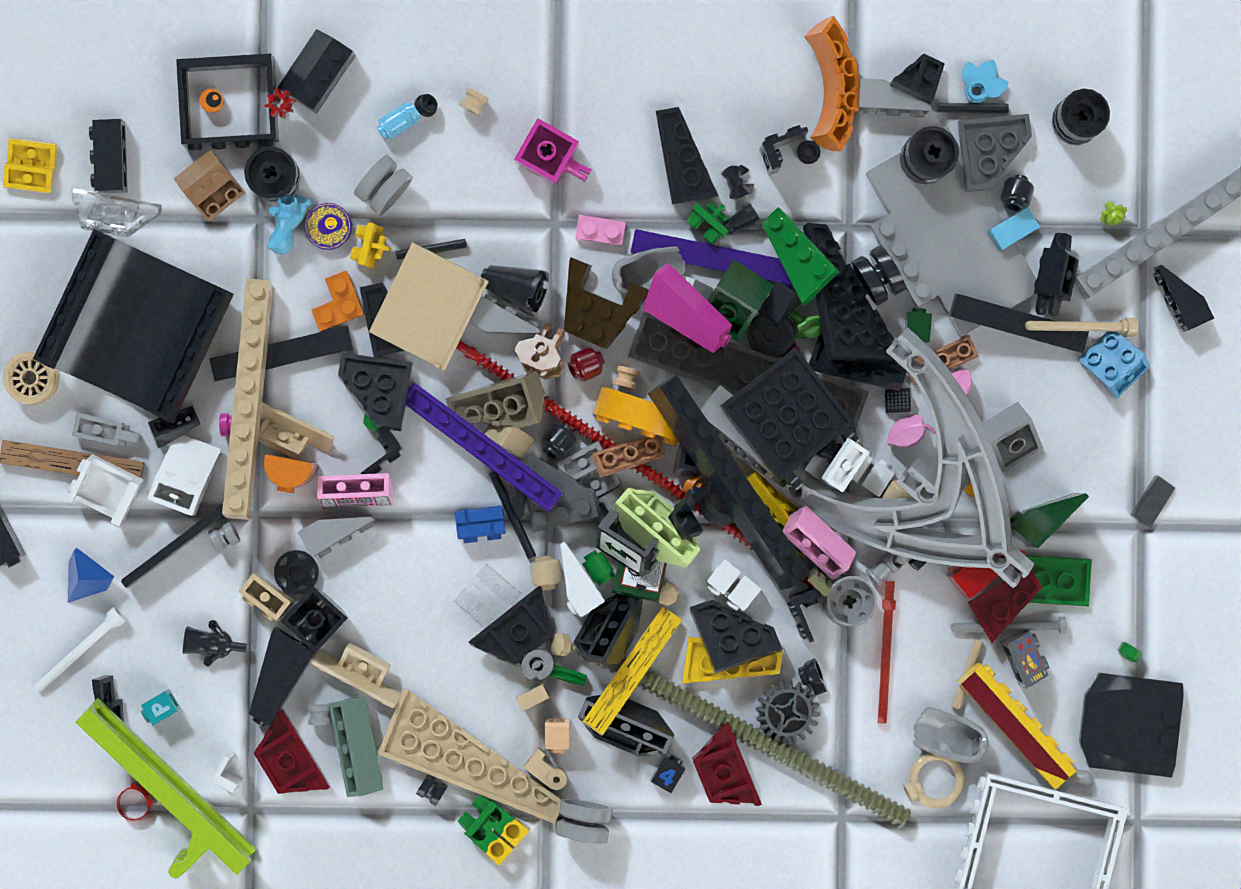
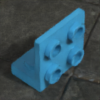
[1079,332,1150,400]

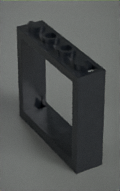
[176,53,279,151]

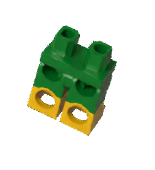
[457,795,531,866]

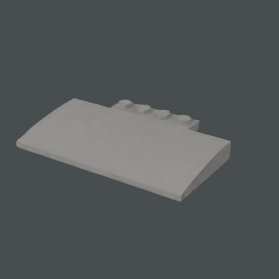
[865,126,1036,337]

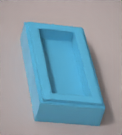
[987,207,1040,251]

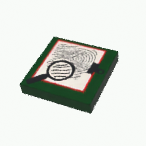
[612,561,667,603]

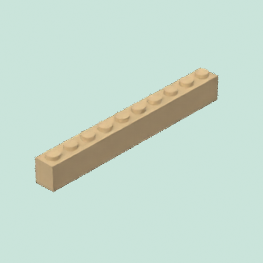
[222,278,274,520]

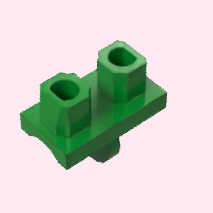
[686,202,729,244]

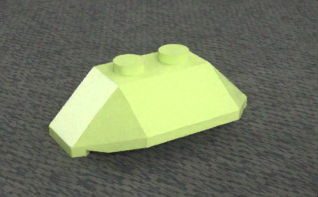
[614,488,700,567]

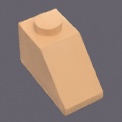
[545,718,570,754]

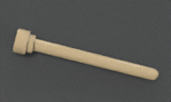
[1025,318,1138,337]

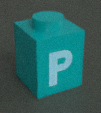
[141,689,181,726]

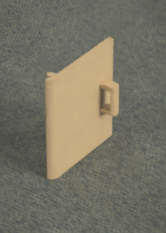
[369,242,489,371]

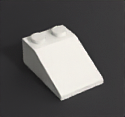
[560,541,605,617]

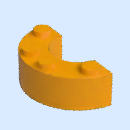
[592,387,680,446]

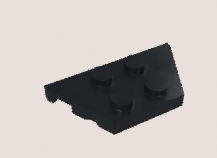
[468,586,553,666]

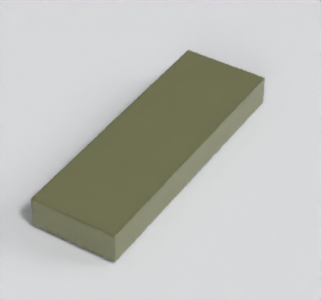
[808,565,832,597]

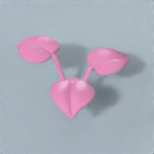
[887,369,972,447]

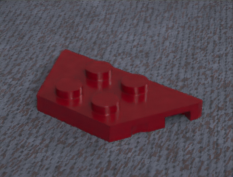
[253,709,331,794]
[692,722,762,806]

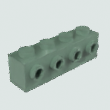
[329,696,384,797]

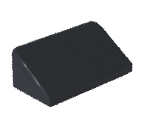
[1130,475,1175,528]

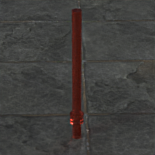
[877,580,896,724]

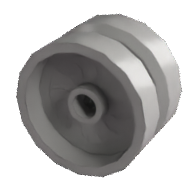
[354,155,413,216]
[556,799,613,843]

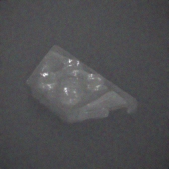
[71,188,162,237]

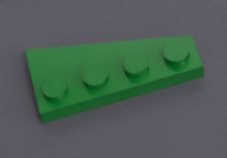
[762,207,840,305]

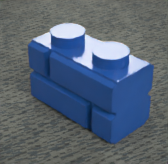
[455,505,506,544]

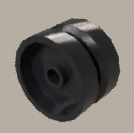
[900,126,959,185]
[244,146,301,202]
[851,245,907,306]

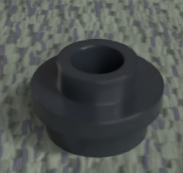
[414,94,438,117]
[797,140,821,164]

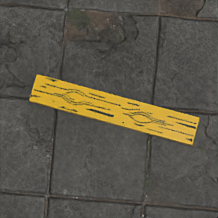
[583,607,682,736]

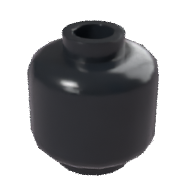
[1000,175,1034,212]
[541,423,577,460]

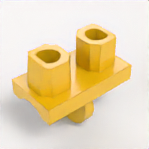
[350,222,391,269]

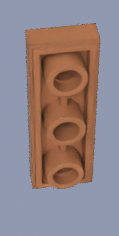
[907,335,979,386]
[591,435,665,477]

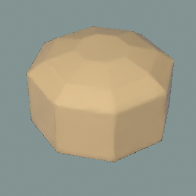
[658,582,679,606]
[550,633,572,656]

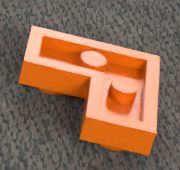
[311,270,365,332]

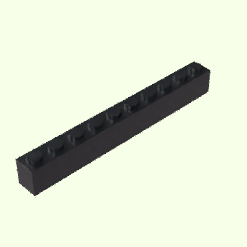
[647,375,811,590]

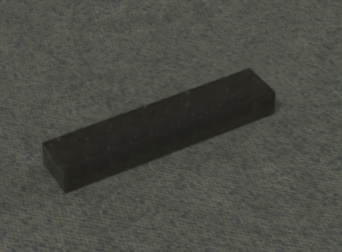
[628,312,869,433]

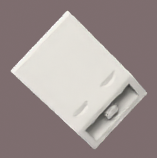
[147,435,222,516]

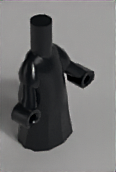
[182,620,247,666]

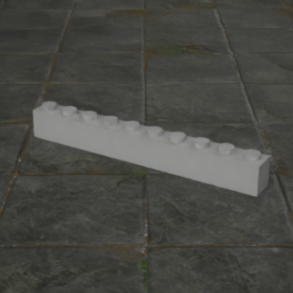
[1074,167,1241,299]

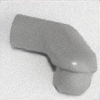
[1060,769,1094,792]

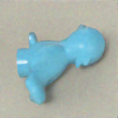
[267,194,312,255]

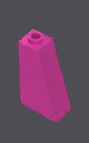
[643,263,732,353]

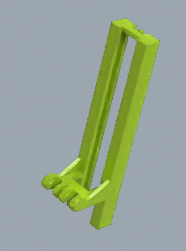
[75,698,256,879]

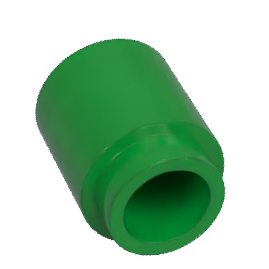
[582,550,615,586]

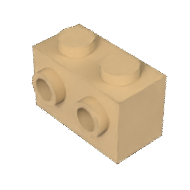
[239,572,294,621]

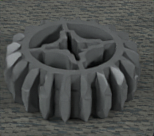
[755,679,820,744]

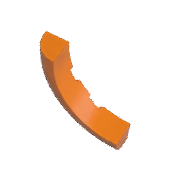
[804,16,860,152]

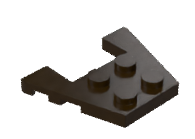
[564,257,649,349]

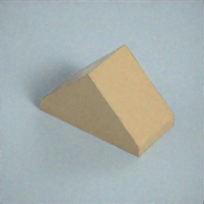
[484,424,536,459]

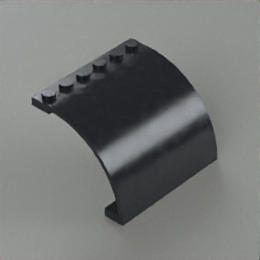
[33,229,234,424]

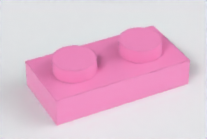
[575,215,626,246]

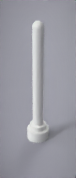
[35,606,127,691]

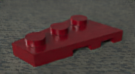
[968,569,1042,643]

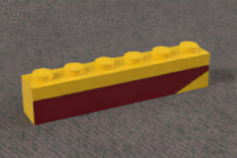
[957,662,1076,790]

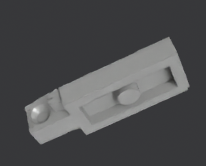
[72,413,141,446]

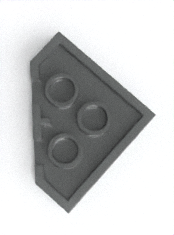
[957,114,1032,192]
[522,458,601,533]

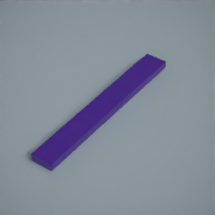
[630,229,793,286]
[406,382,564,513]

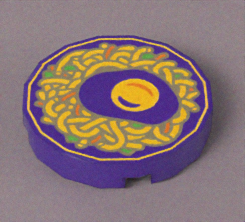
[304,203,352,250]

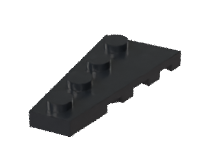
[655,107,719,205]
[809,335,907,391]

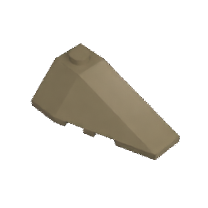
[446,371,545,428]

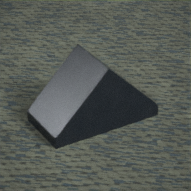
[759,281,802,325]

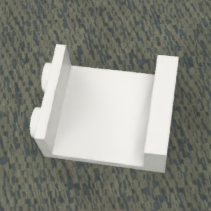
[803,436,869,492]

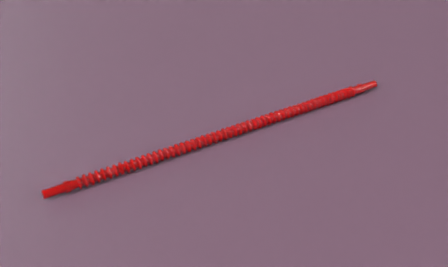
[456,340,814,587]

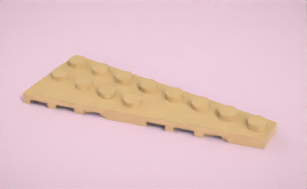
[378,688,562,824]

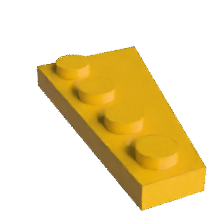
[682,636,783,684]

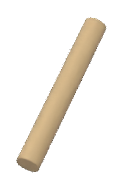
[951,639,984,709]

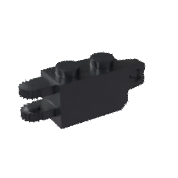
[1034,233,1079,316]

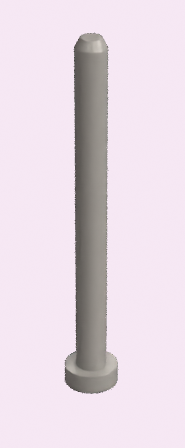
[951,617,1067,633]

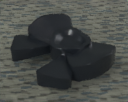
[721,165,754,200]

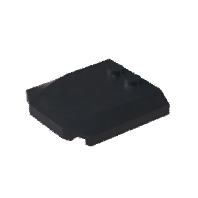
[1079,672,1184,778]

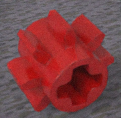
[264,88,296,119]

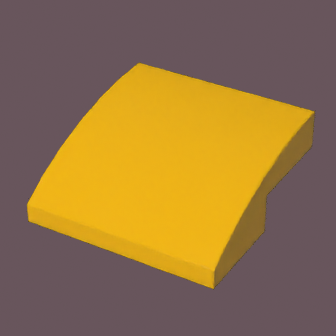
[3,137,58,193]

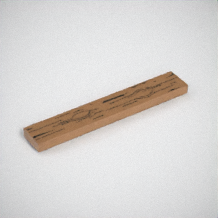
[0,440,144,479]

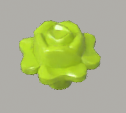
[1100,201,1128,226]

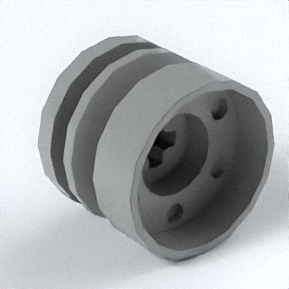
[823,576,877,627]

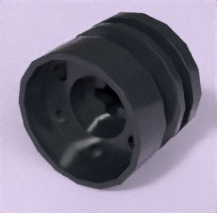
[1051,88,1110,145]

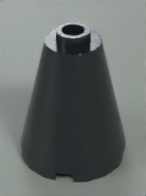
[481,265,549,317]

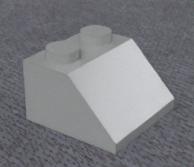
[982,402,1043,472]

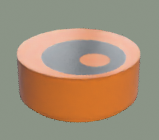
[199,89,224,113]

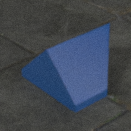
[68,548,114,603]

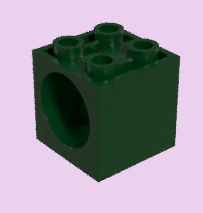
[708,260,774,342]

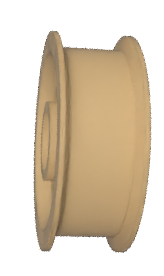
[3,352,59,405]

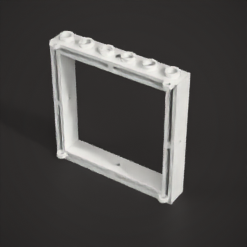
[954,771,1128,889]

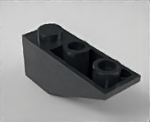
[1153,264,1215,332]

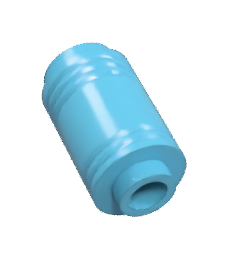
[376,102,421,140]

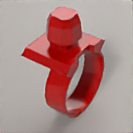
[116,781,157,821]

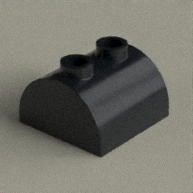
[281,585,349,653]

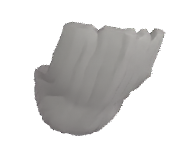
[612,246,686,295]
[913,707,989,763]

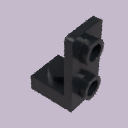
[361,429,403,474]
[668,486,710,540]

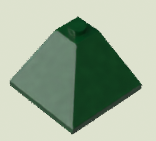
[1010,493,1090,548]

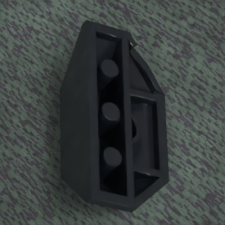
[573,594,643,665]
[578,695,675,756]

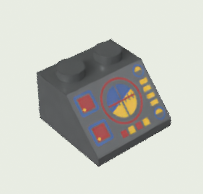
[1000,631,1049,689]

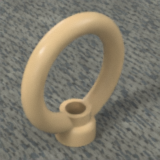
[903,752,965,808]

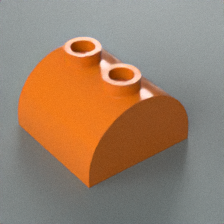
[264,454,318,493]

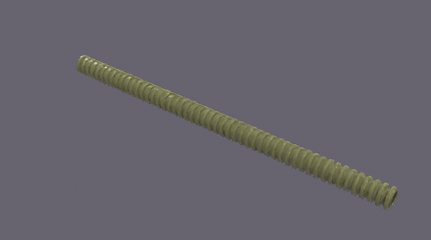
[571,634,911,828]

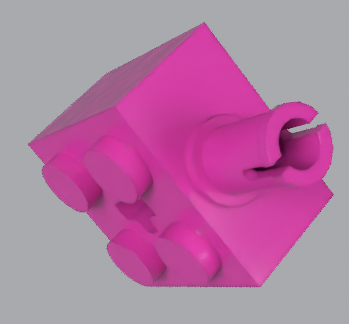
[514,118,592,186]

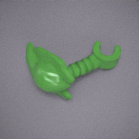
[789,310,822,339]

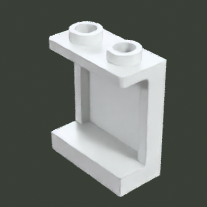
[67,454,144,526]

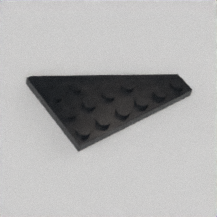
[803,222,899,364]

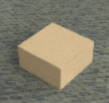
[516,683,550,712]

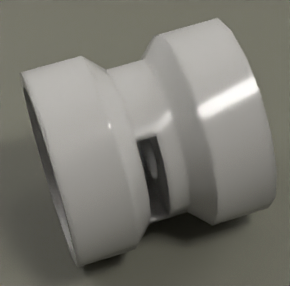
[208,521,241,552]

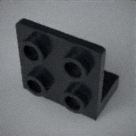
[759,125,808,176]
[787,587,822,643]

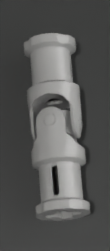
[866,526,924,587]

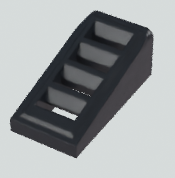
[148,405,201,448]

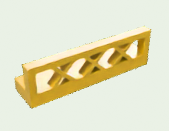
[747,471,804,557]

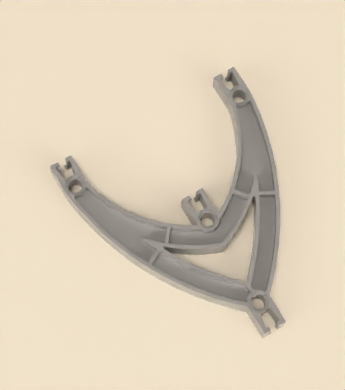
[766,327,1034,588]

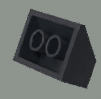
[277,29,356,114]

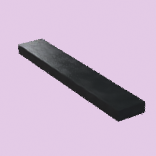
[949,293,1089,353]
[209,326,354,382]
[121,504,225,588]

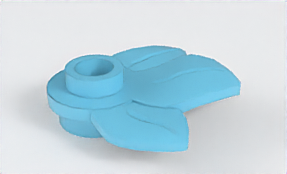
[962,60,1009,103]

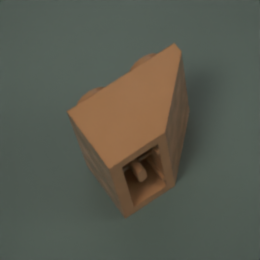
[173,149,246,222]

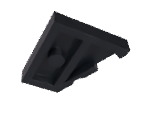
[889,54,945,104]

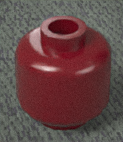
[568,347,605,382]

